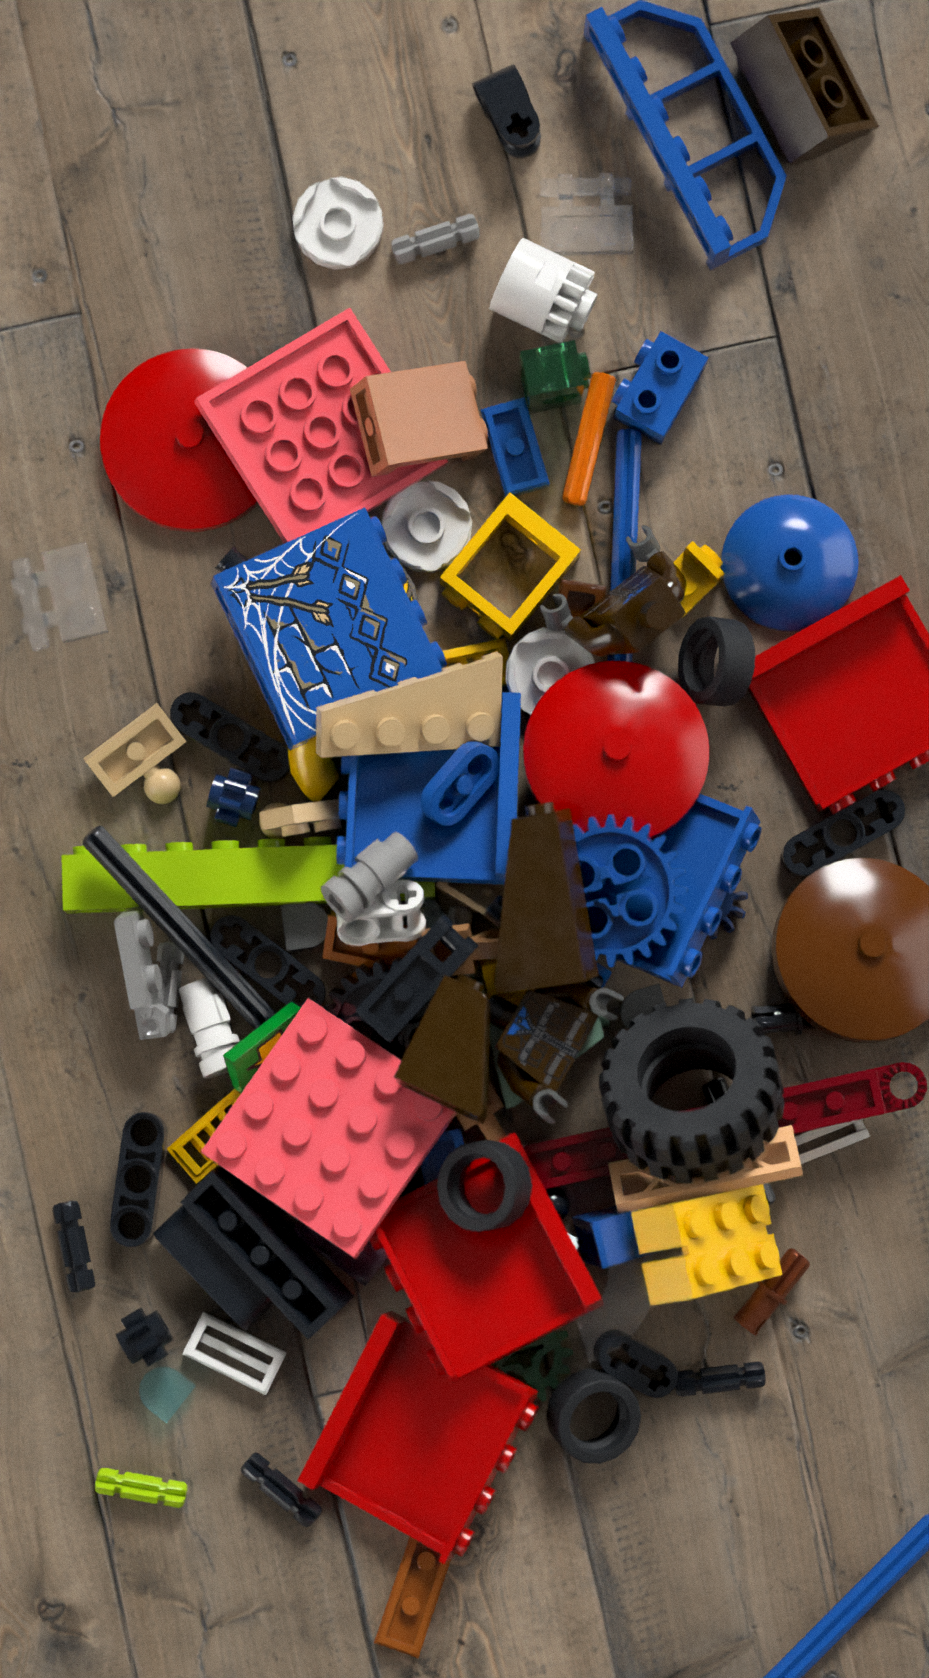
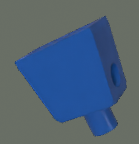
[572,1206,667,1269]

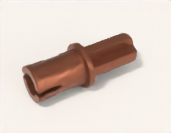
[733,1248,810,1336]

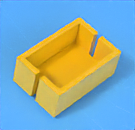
[631,1184,782,1305]

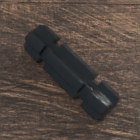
[52,1200,96,1293]
[675,1361,766,1397]
[241,1452,322,1528]

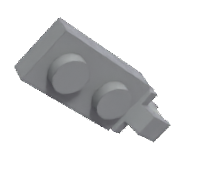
[114,907,170,1040]

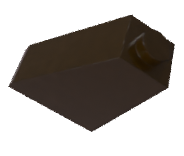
[394,974,491,1125]

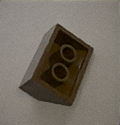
[730,7,879,164]

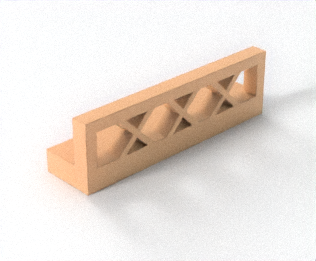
[608,1125,803,1214]

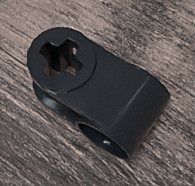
[472,64,541,159]

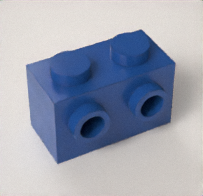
[611,331,709,445]

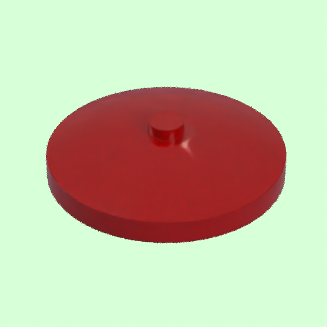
[100,349,258,532]
[523,661,709,840]

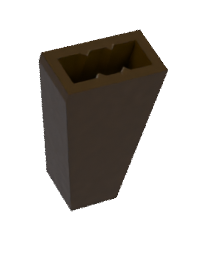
[494,802,598,994]

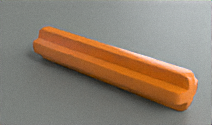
[562,372,616,506]

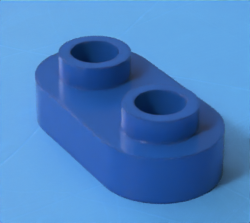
[421,741,500,826]

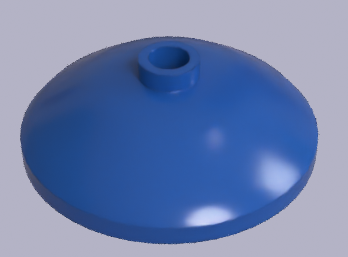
[721,495,858,632]

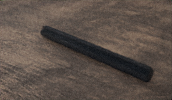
[82,826,276,1030]

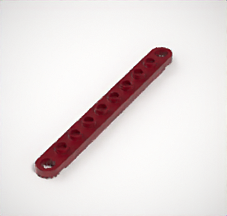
[523,1062,927,1189]

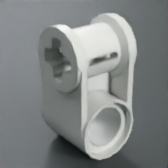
[336,879,426,946]

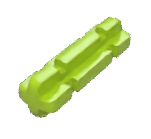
[95,1468,187,1508]

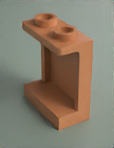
[350,361,488,477]

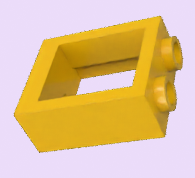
[440,493,581,641]

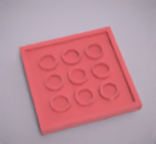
[194,308,448,544]
[201,998,457,1259]

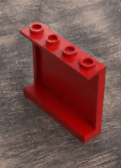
[748,575,929,815]
[370,1132,604,1383]
[297,1310,539,1564]

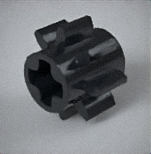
[116,1307,174,1367]

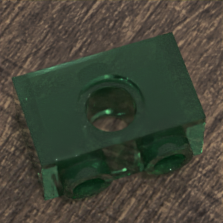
[519,340,591,414]

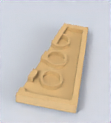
[316,652,503,758]

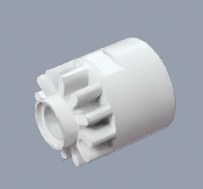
[489,238,598,343]

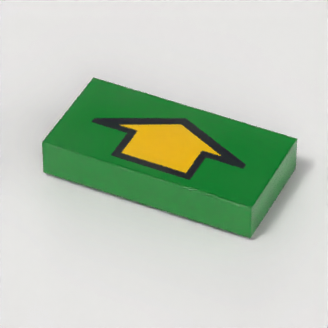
[223,1001,301,1093]

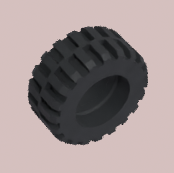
[599,998,784,1183]

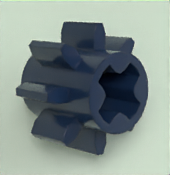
[206,768,261,827]

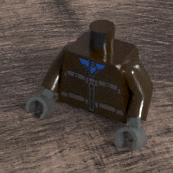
[540,525,687,657]
[489,983,624,1124]

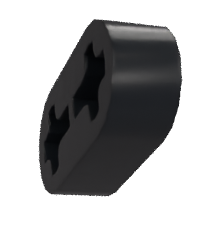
[594,1330,678,1398]

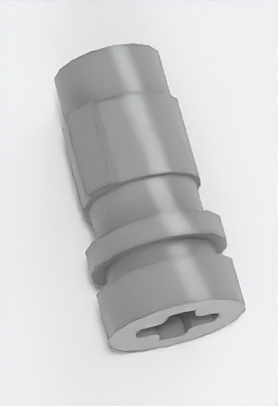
[321,832,418,923]

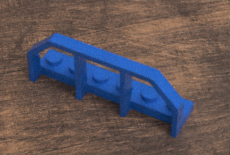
[583,0,787,271]

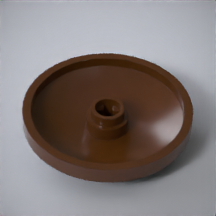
[772,858,929,1043]

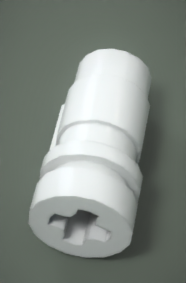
[178,978,240,1079]

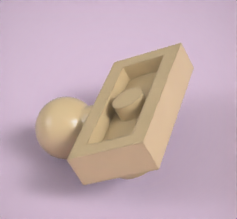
[83,703,186,804]
[259,799,342,839]

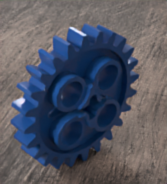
[573,814,688,967]

